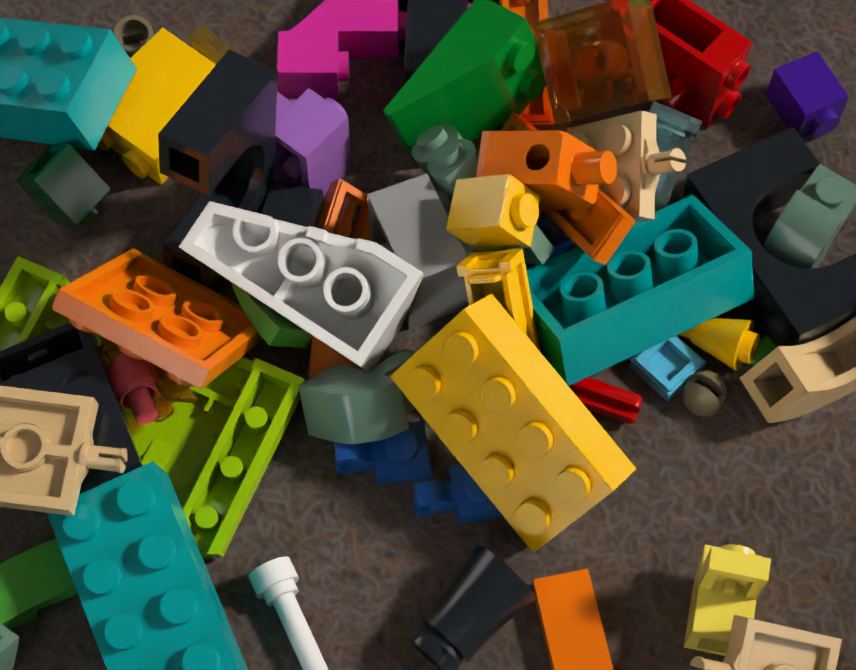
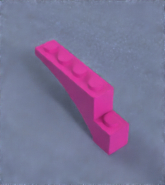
[277,0,408,99]

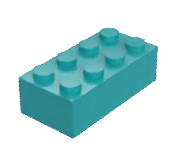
[0,18,137,151]
[527,195,754,386]
[47,461,248,670]

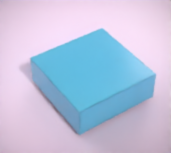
[629,335,706,402]

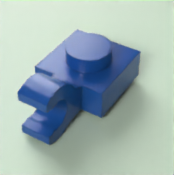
[334,421,432,485]
[412,464,502,525]

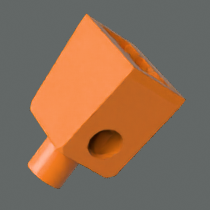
[476,130,617,212]

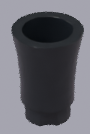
[408,545,536,670]

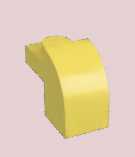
[684,544,771,656]

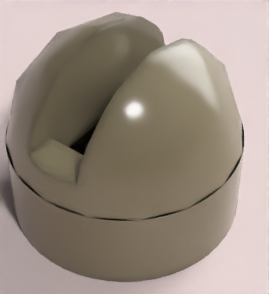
[114,15,154,58]
[682,370,727,417]

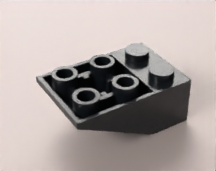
[0,322,143,514]

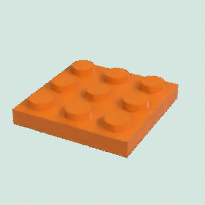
[51,248,264,389]

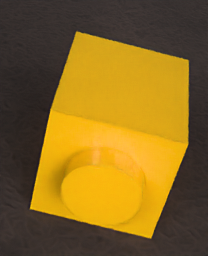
[446,174,541,251]

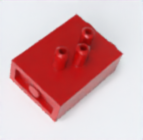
[597,0,753,129]

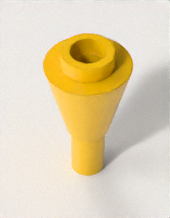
[678,318,760,371]

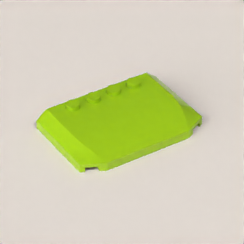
[0,256,306,559]

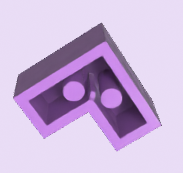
[274,88,352,197]

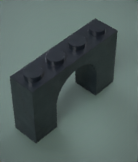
[158,50,278,292]
[681,127,856,346]

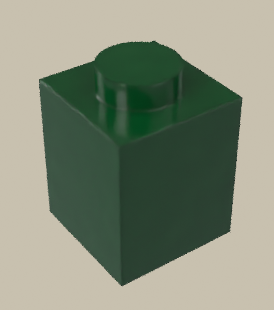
[15,144,111,225]

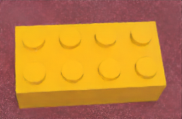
[390,293,636,553]

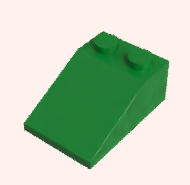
[383,0,551,166]

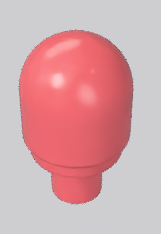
[107,353,158,425]

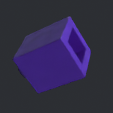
[766,51,849,138]

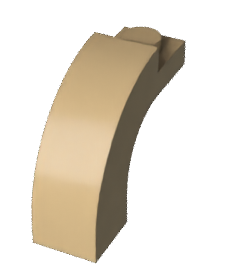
[740,316,856,423]

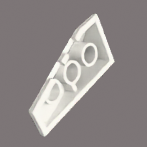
[179,201,424,371]

